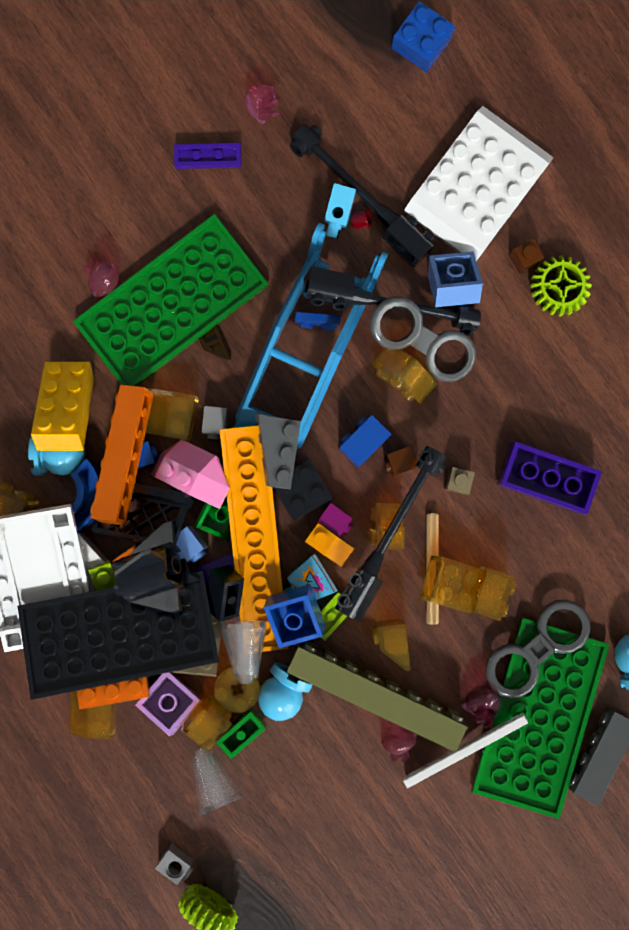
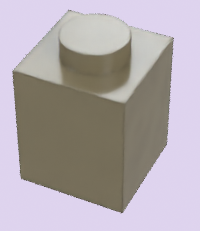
[444,467,475,495]

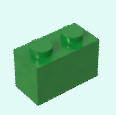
[216,706,266,759]

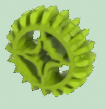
[530,255,592,316]
[178,884,238,930]

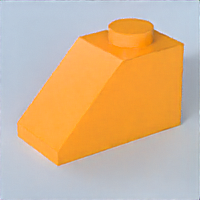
[305,523,354,567]

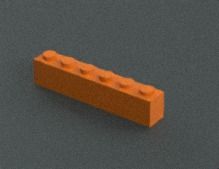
[91,385,154,526]

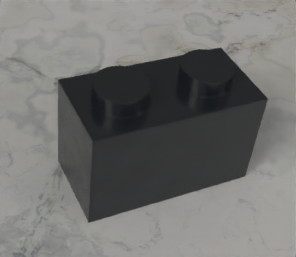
[207,565,244,622]

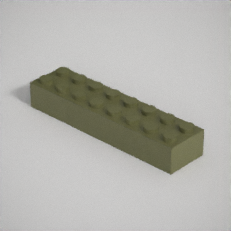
[287,641,467,752]

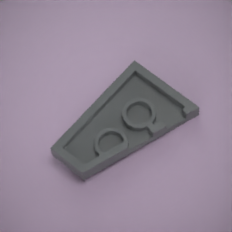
[255,414,301,490]

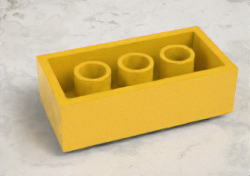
[31,362,95,451]

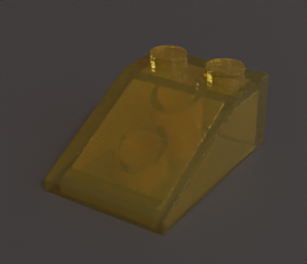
[145,388,198,442]

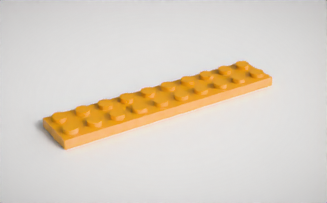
[220,425,289,654]

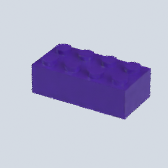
[496,442,602,515]

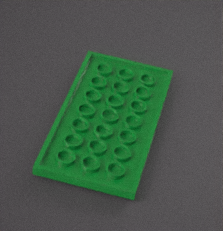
[73,214,269,386]
[471,617,610,819]

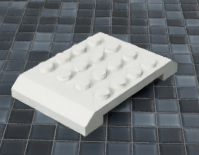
[403,106,554,261]
[0,504,90,652]

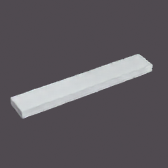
[403,713,528,788]

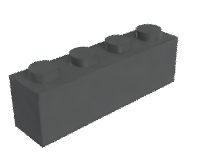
[569,707,629,806]

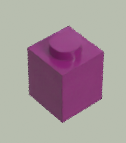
[318,503,353,537]

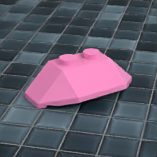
[151,439,230,509]

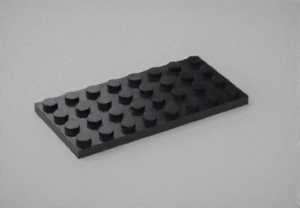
[17,571,219,700]

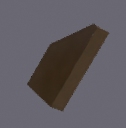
[199,326,231,360]

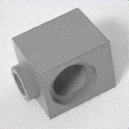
[202,406,229,440]
[155,843,193,885]

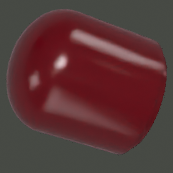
[350,209,372,229]

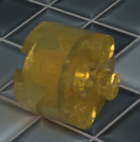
[214,662,261,713]
[181,694,232,751]

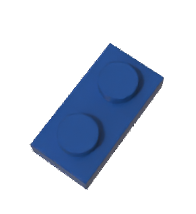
[295,312,341,331]

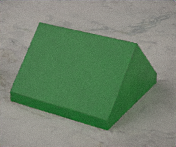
[194,495,231,541]

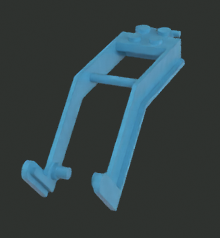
[235,222,388,449]

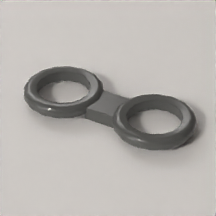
[370,296,476,382]
[485,599,591,698]

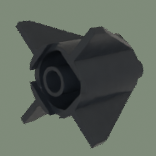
[112,521,200,613]

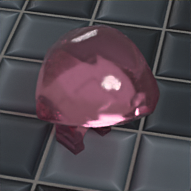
[244,84,279,124]
[84,260,119,297]
[462,686,500,729]
[381,725,417,762]

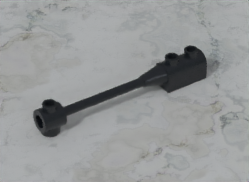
[290,124,434,268]
[303,266,481,335]
[335,446,446,622]

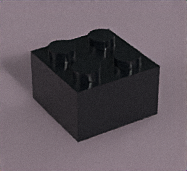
[274,460,333,521]

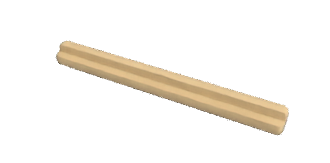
[426,513,439,625]

